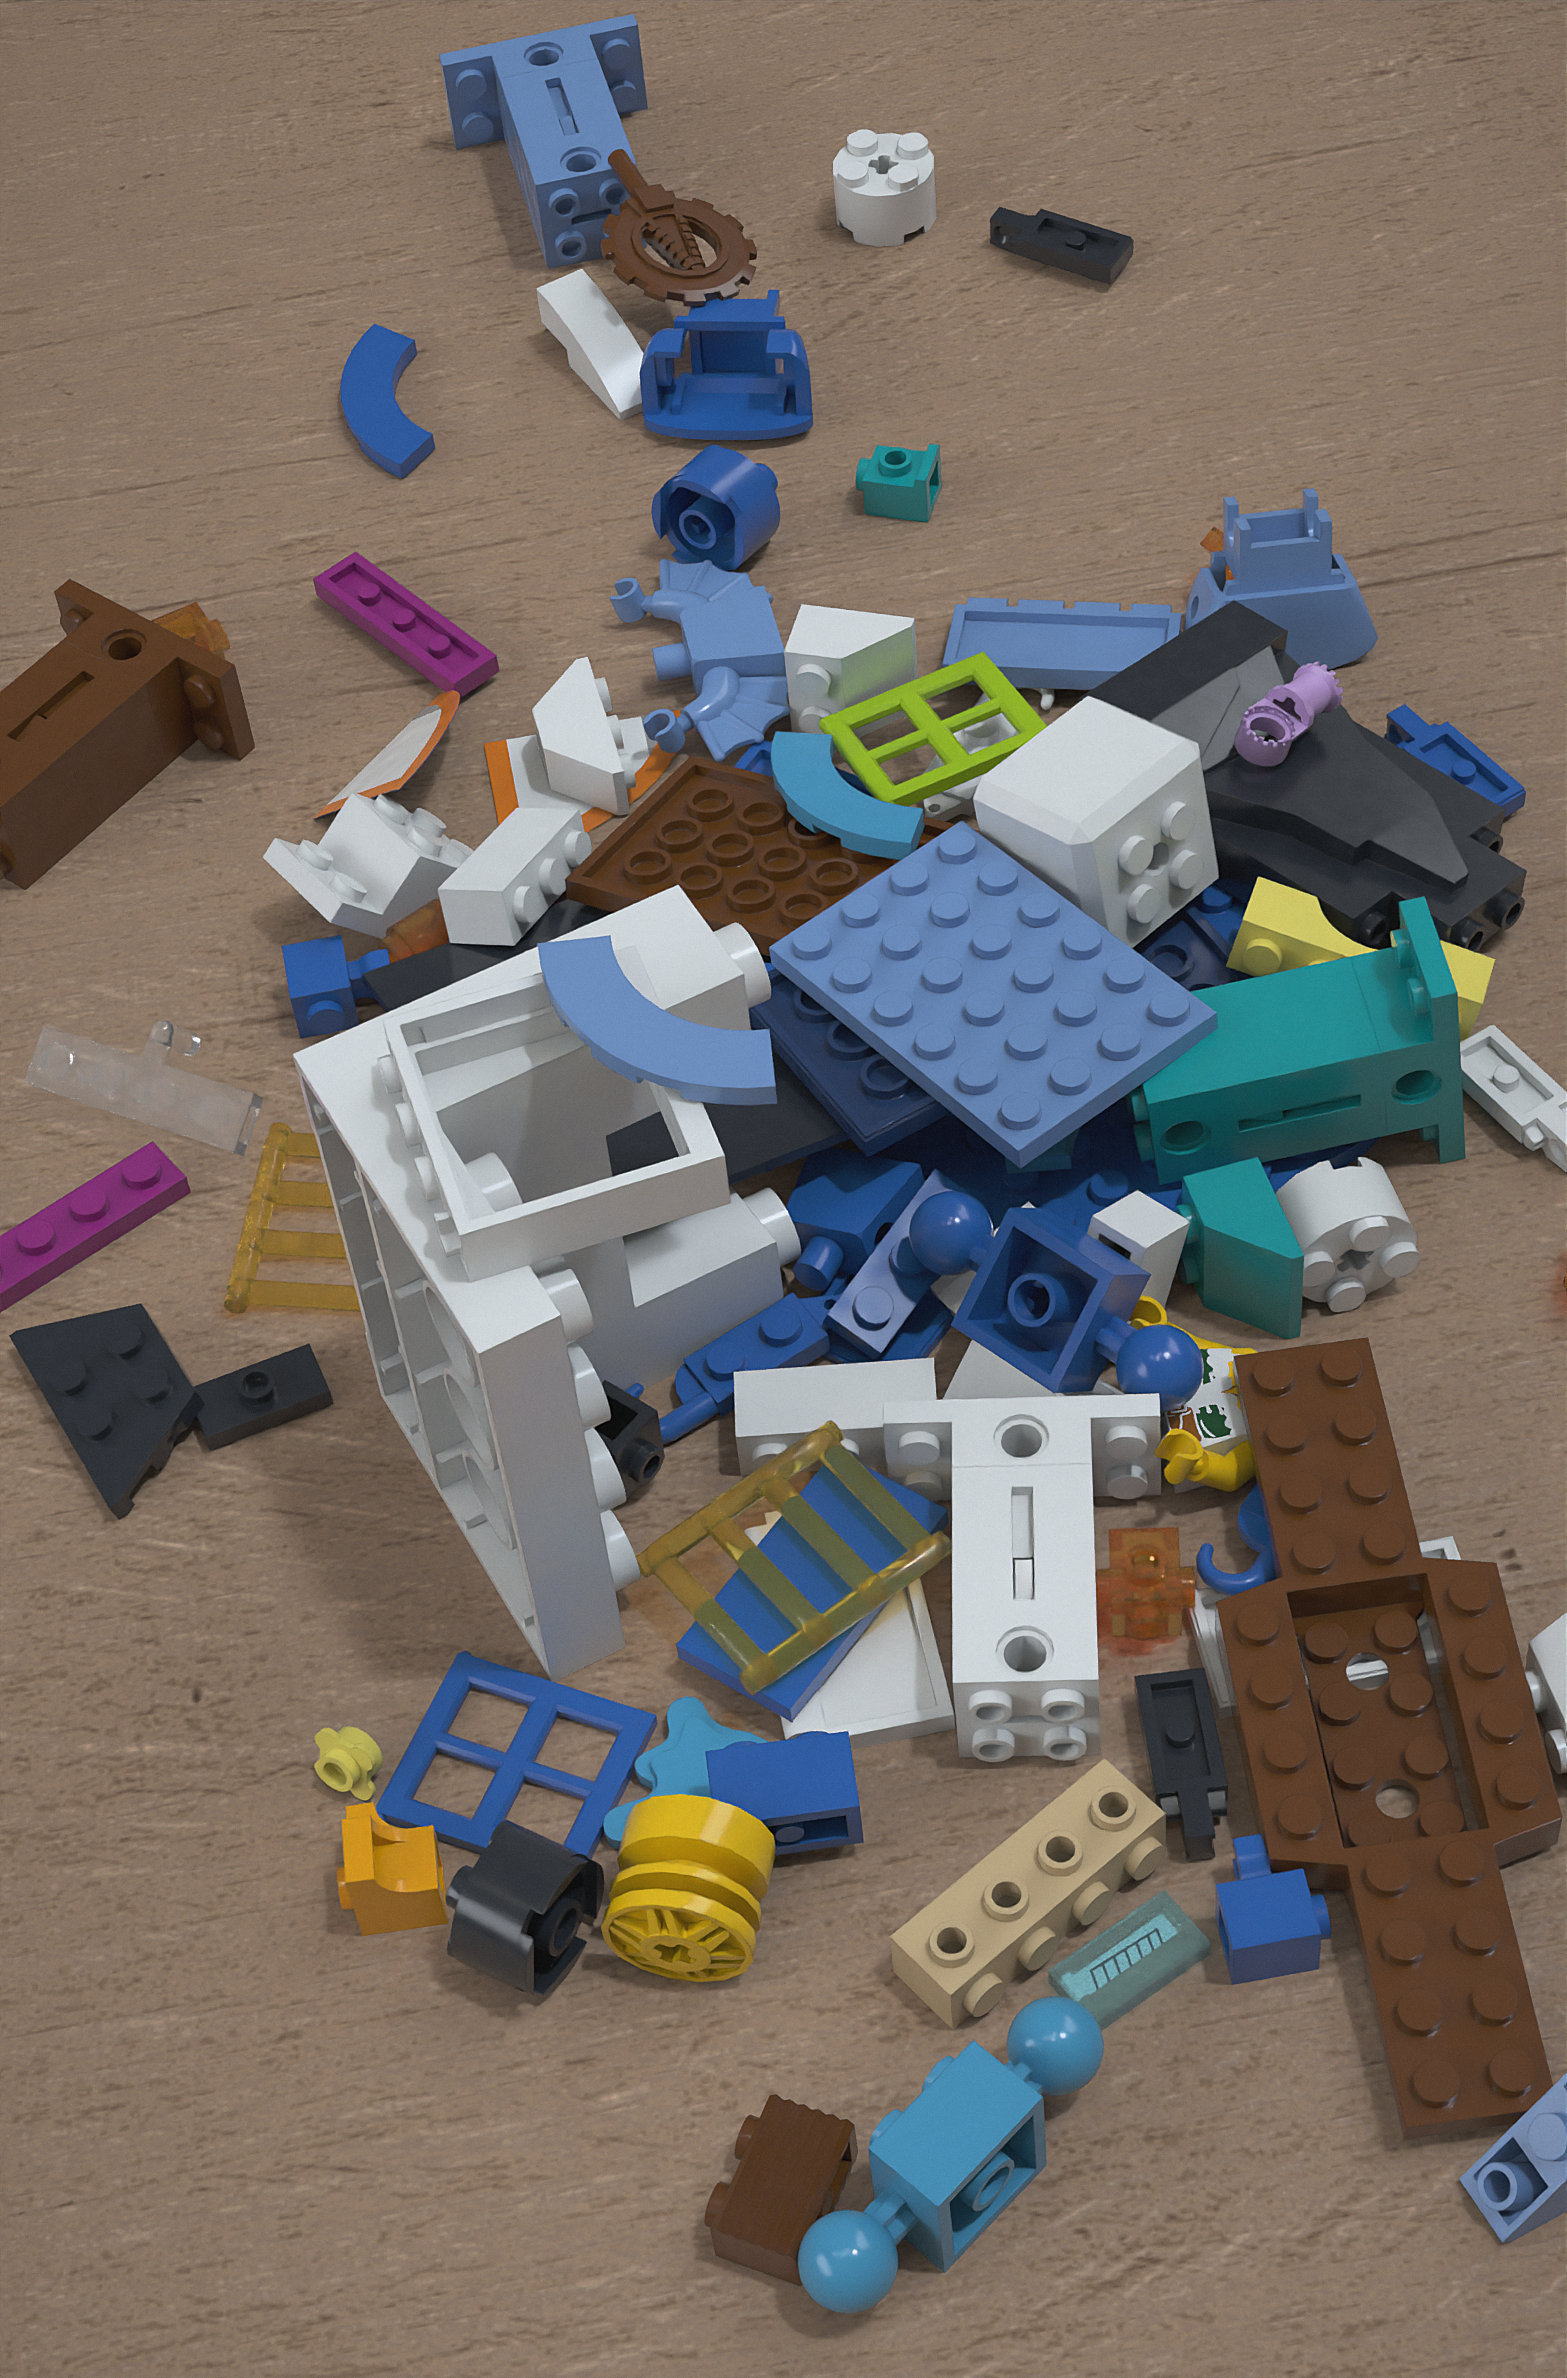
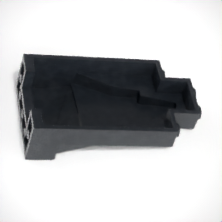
[1077,600,1527,952]

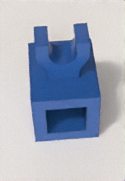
[282,935,390,1039]
[1215,1833,1331,1985]

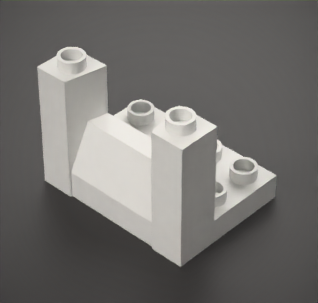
[293,885,801,1682]

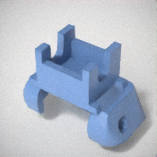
[1184,488,1378,670]

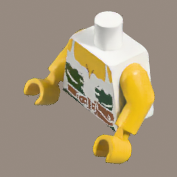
[1128,1295,1258,1493]

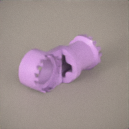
[1234,662,1343,766]

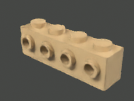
[890,1758,1166,2030]

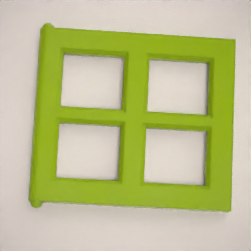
[818,651,1048,807]

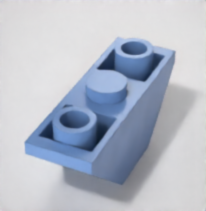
[1459,2073,1567,2243]

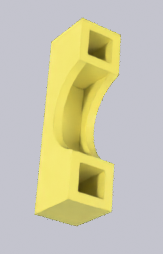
[1226,876,1495,1042]

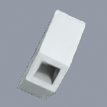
[532,657,636,815]

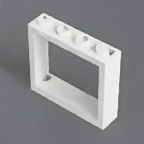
[377,945,731,1283]

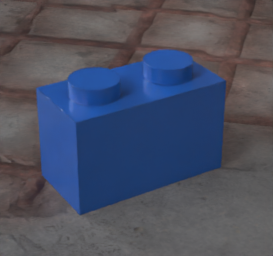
[705,1731,864,1855]

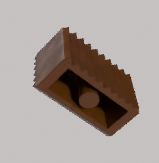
[704,2094,858,2287]

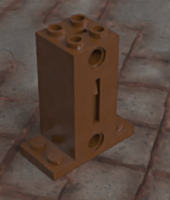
[0,579,256,890]

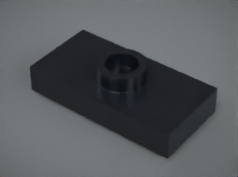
[195,1344,334,1450]

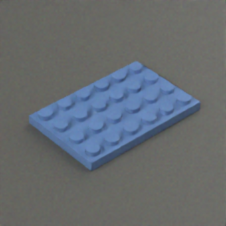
[769,821,1218,1169]

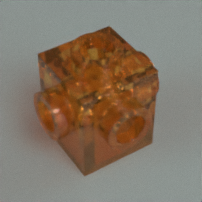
[1096,1527,1195,1641]

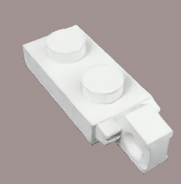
[1460,1025,1567,1172]

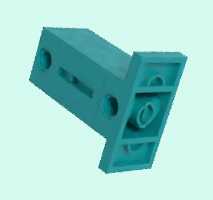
[1124,896,1466,1185]

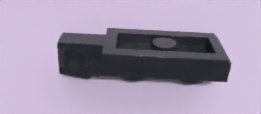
[989,207,1134,284]
[1134,1667,1228,1861]

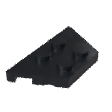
[9,1303,205,1520]

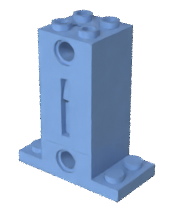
[439,14,648,269]

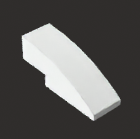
[536,269,644,421]

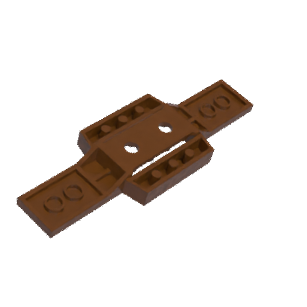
[1215,1337,1563,2140]

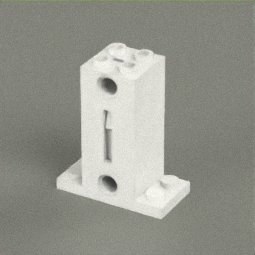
[883,1393,1161,1762]

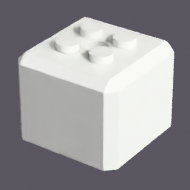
[973,696,1219,948]

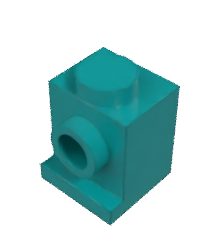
[856,444,942,523]

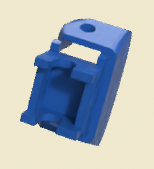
[639,290,813,440]

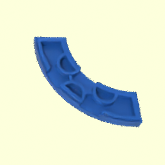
[340,324,435,479]

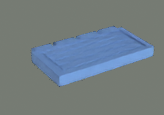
[942,597,1182,690]

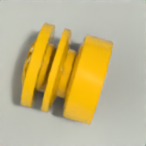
[601,1794,776,1982]

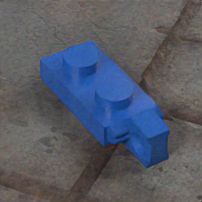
[1384,704,1526,817]

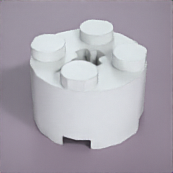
[833,129,937,247]
[1276,1157,1421,1312]

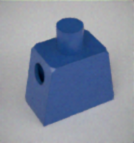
[786,1147,925,1291]

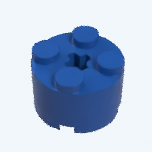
[651,445,780,572]

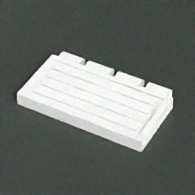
[741,1509,955,1750]

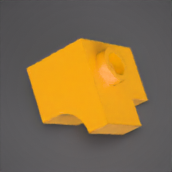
[337,1802,448,1936]

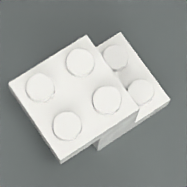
[263,792,474,946]

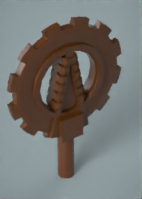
[600,149,757,307]

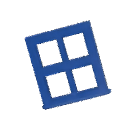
[376,1651,658,1859]

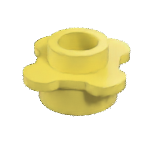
[314,1726,383,1800]

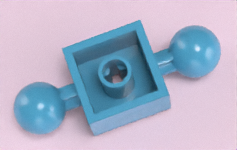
[798,1996,1104,2314]

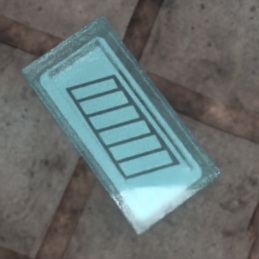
[1048,1890,1211,2031]

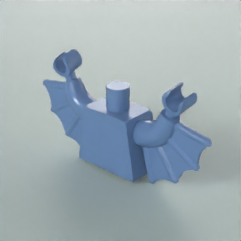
[609,559,790,762]

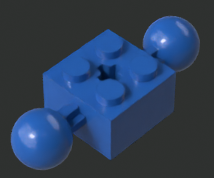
[909,1191,1204,1412]

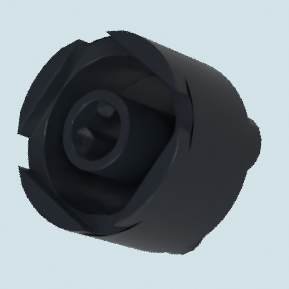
[446,1820,605,1996]

